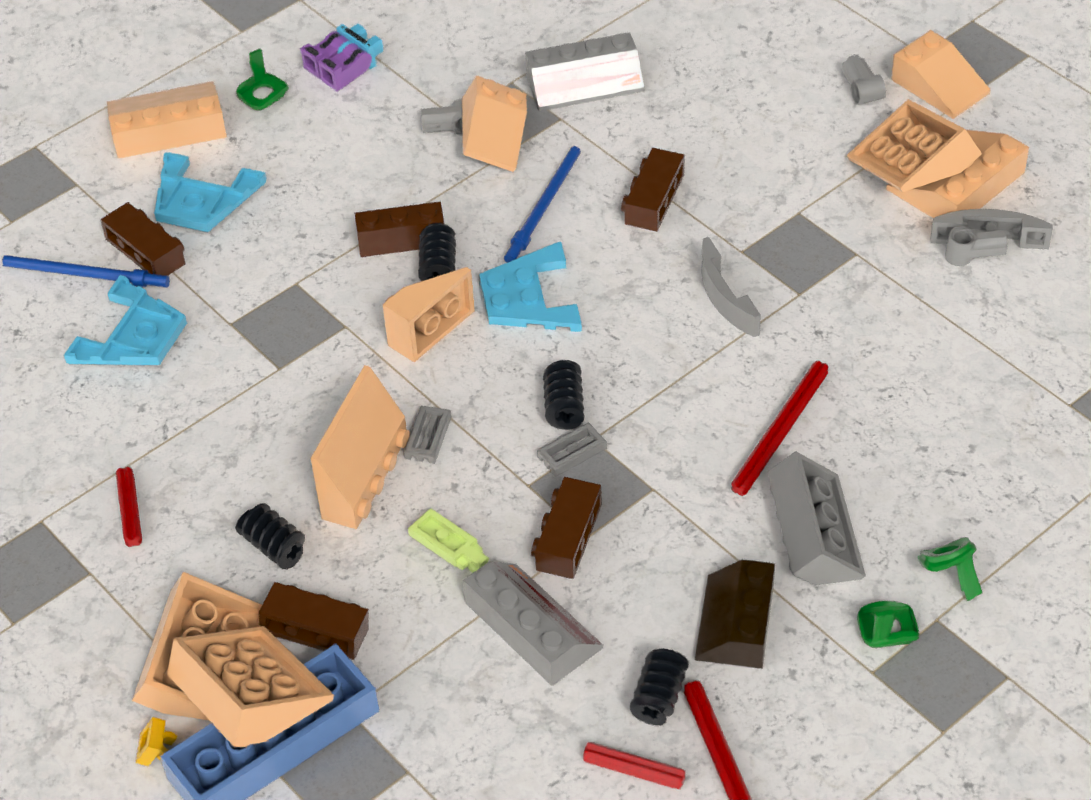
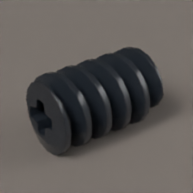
[418,223,456,281]
[543,360,585,430]
[235,503,305,569]
[630,649,689,726]

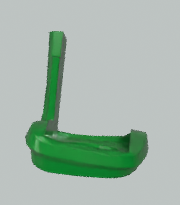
[236,49,289,110]
[918,537,983,601]
[857,601,919,648]

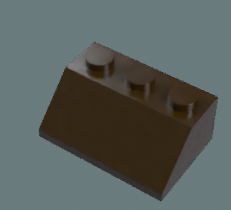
[695,559,775,669]

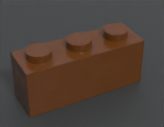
[621,147,685,232]
[355,201,444,257]
[100,202,185,276]
[531,477,602,579]
[259,582,369,660]

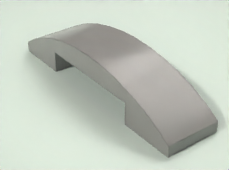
[930,209,1053,250]
[701,237,761,337]

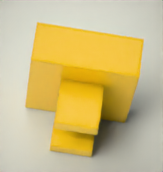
[135,717,177,766]

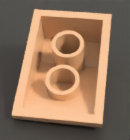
[891,30,990,119]
[462,75,527,172]
[382,267,475,362]

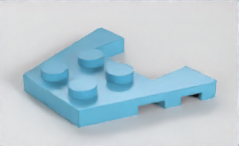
[154,152,267,232]
[479,242,582,332]
[64,275,187,365]

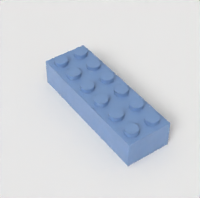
[160,644,379,800]

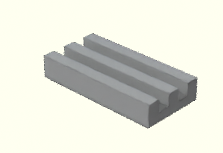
[404,405,452,464]
[537,422,607,477]

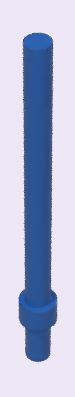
[504,146,581,262]
[2,255,170,288]

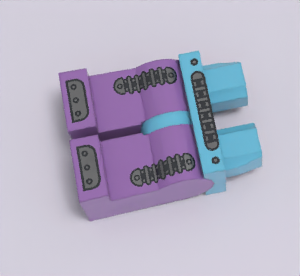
[300,24,384,92]

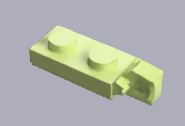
[408,509,489,573]

